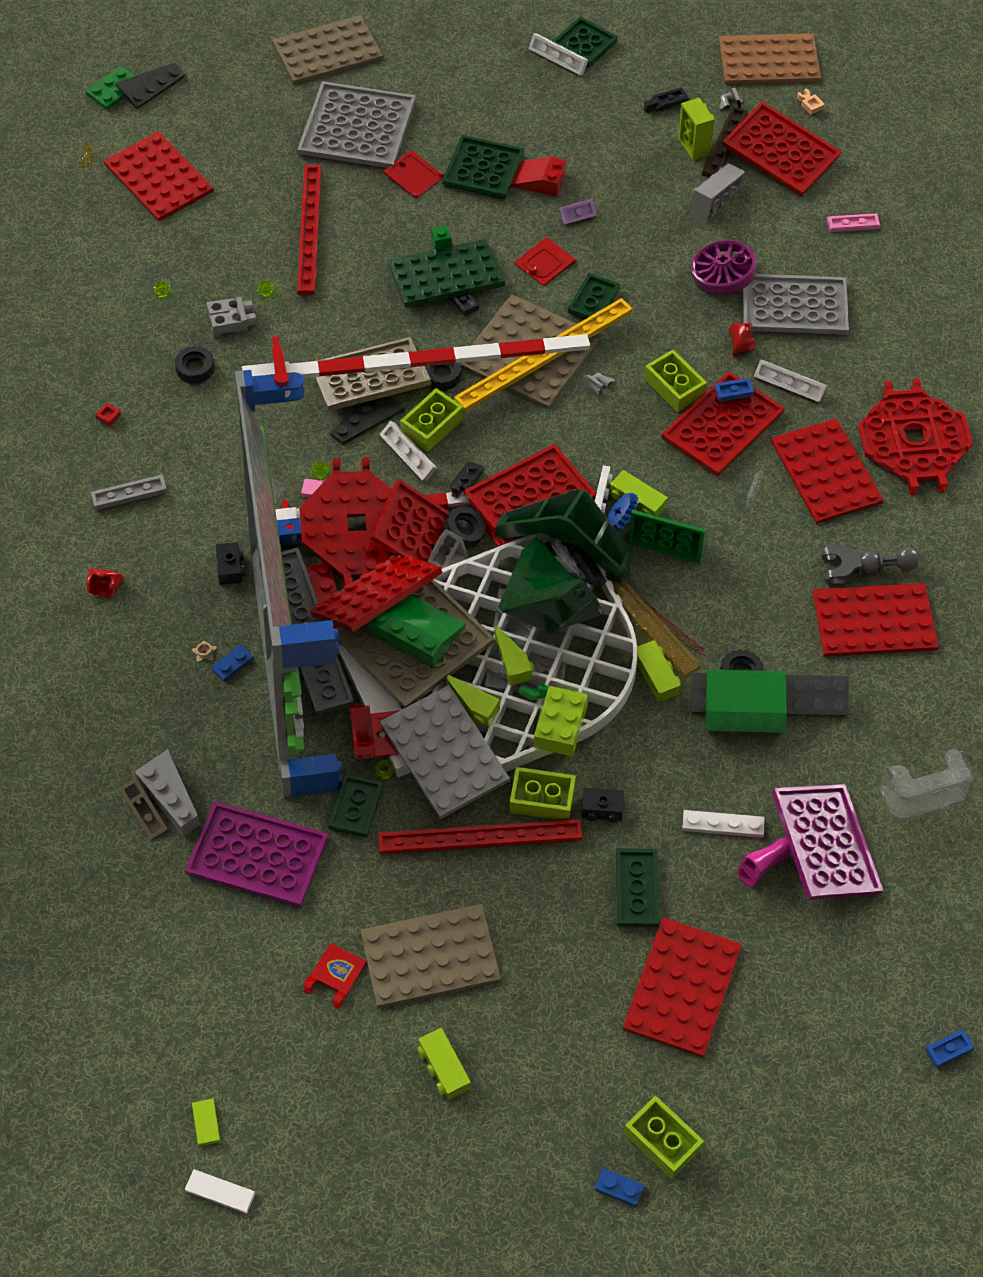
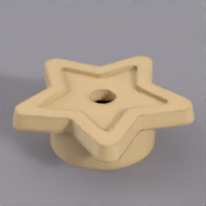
[192,641,217,662]

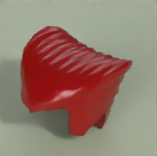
[729,323,756,357]
[86,568,125,598]

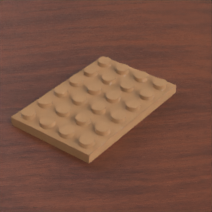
[719,33,821,84]

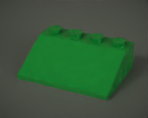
[628,510,707,564]
[368,594,466,668]
[705,669,787,733]

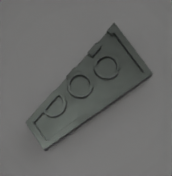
[115,62,185,109]
[330,396,405,445]

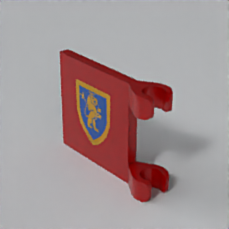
[303,943,367,1009]

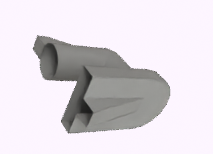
[719,87,744,110]
[583,373,615,395]

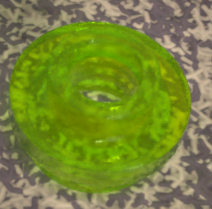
[257,280,275,296]
[153,281,171,297]
[311,461,329,478]
[375,760,395,779]

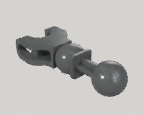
[821,545,920,585]

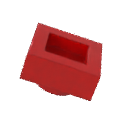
[95,403,121,426]

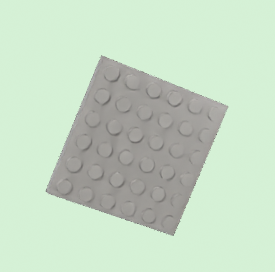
[297,81,416,168]

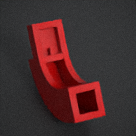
[350,704,375,759]

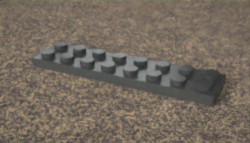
[691,672,849,715]

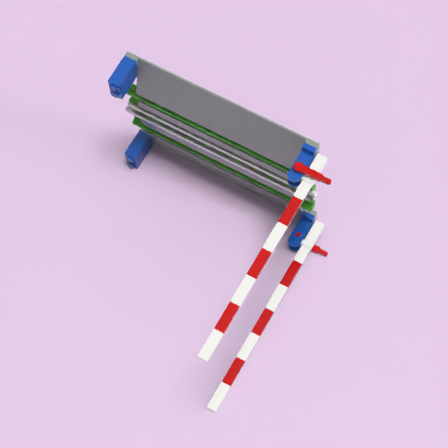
[235,334,590,798]

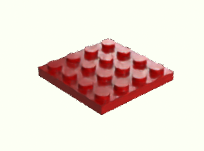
[371,478,450,563]

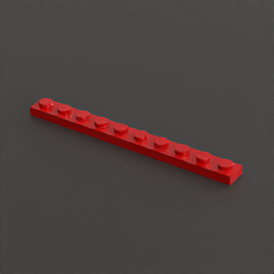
[297,165,321,295]
[378,819,582,855]

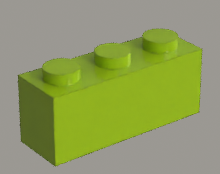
[609,470,668,517]
[637,640,682,703]
[417,1027,471,1101]

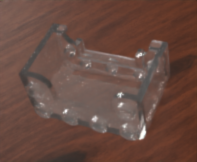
[879,747,974,822]

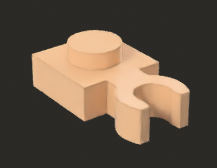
[797,89,825,115]

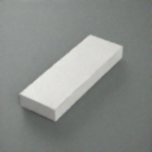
[185,1169,256,1214]

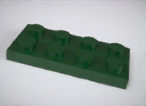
[616,848,659,927]

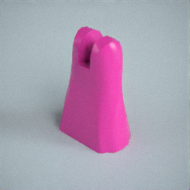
[737,838,791,887]

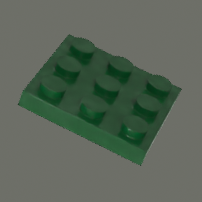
[552,16,618,67]

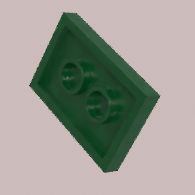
[568,273,620,319]
[328,774,384,838]

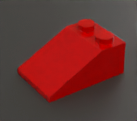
[511,157,567,196]

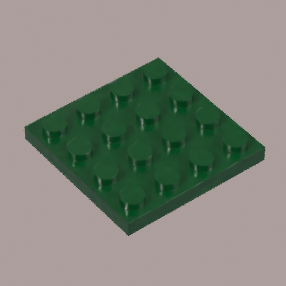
[442,135,524,199]

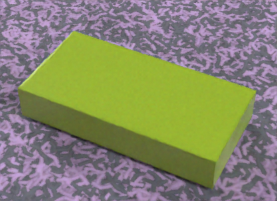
[192,1099,220,1146]

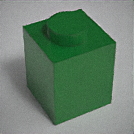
[431,225,452,250]

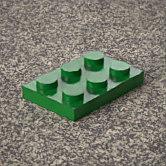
[85,66,134,110]

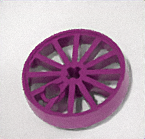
[691,240,757,295]

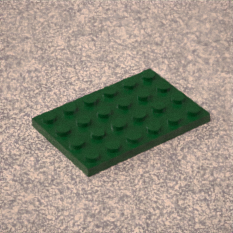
[388,239,505,308]

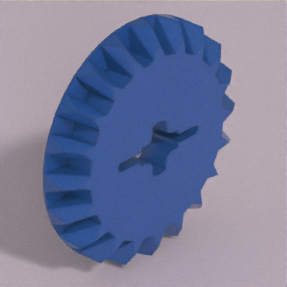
[607,492,638,533]

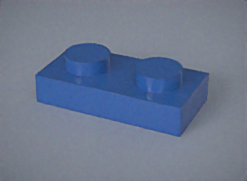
[714,378,754,402]
[211,644,253,682]
[925,1029,974,1068]
[595,1168,644,1207]

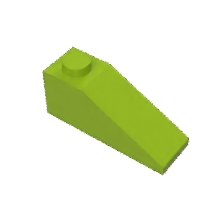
[494,626,535,686]
[447,675,500,727]

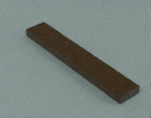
[702,107,748,178]

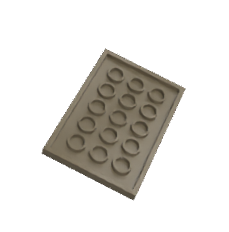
[272,15,383,85]
[314,337,431,411]
[360,904,501,1008]

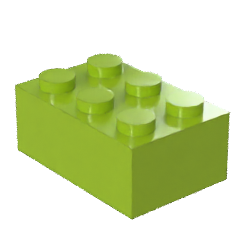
[678,98,715,160]
[644,350,707,413]
[400,388,463,452]
[534,686,588,756]
[510,767,576,821]
[624,1095,704,1180]

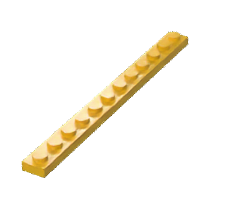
[454,298,633,412]

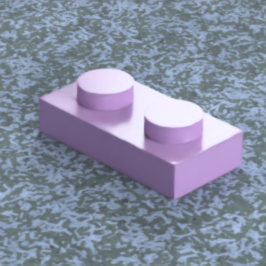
[560,199,597,224]

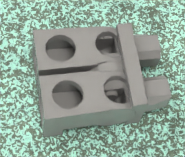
[207,297,256,338]

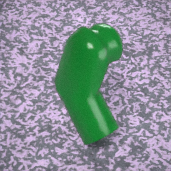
[518,684,548,701]

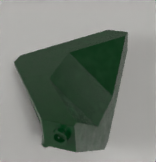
[495,488,631,583]
[498,538,605,634]

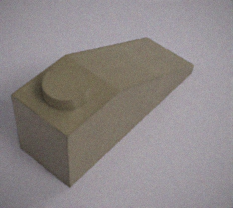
[118,778,168,840]

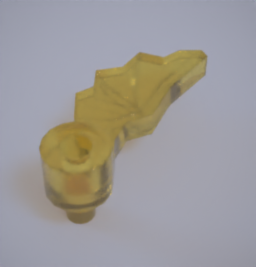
[80,142,92,168]

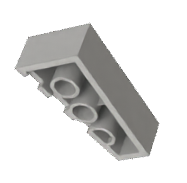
[688,163,745,225]
[135,749,200,837]

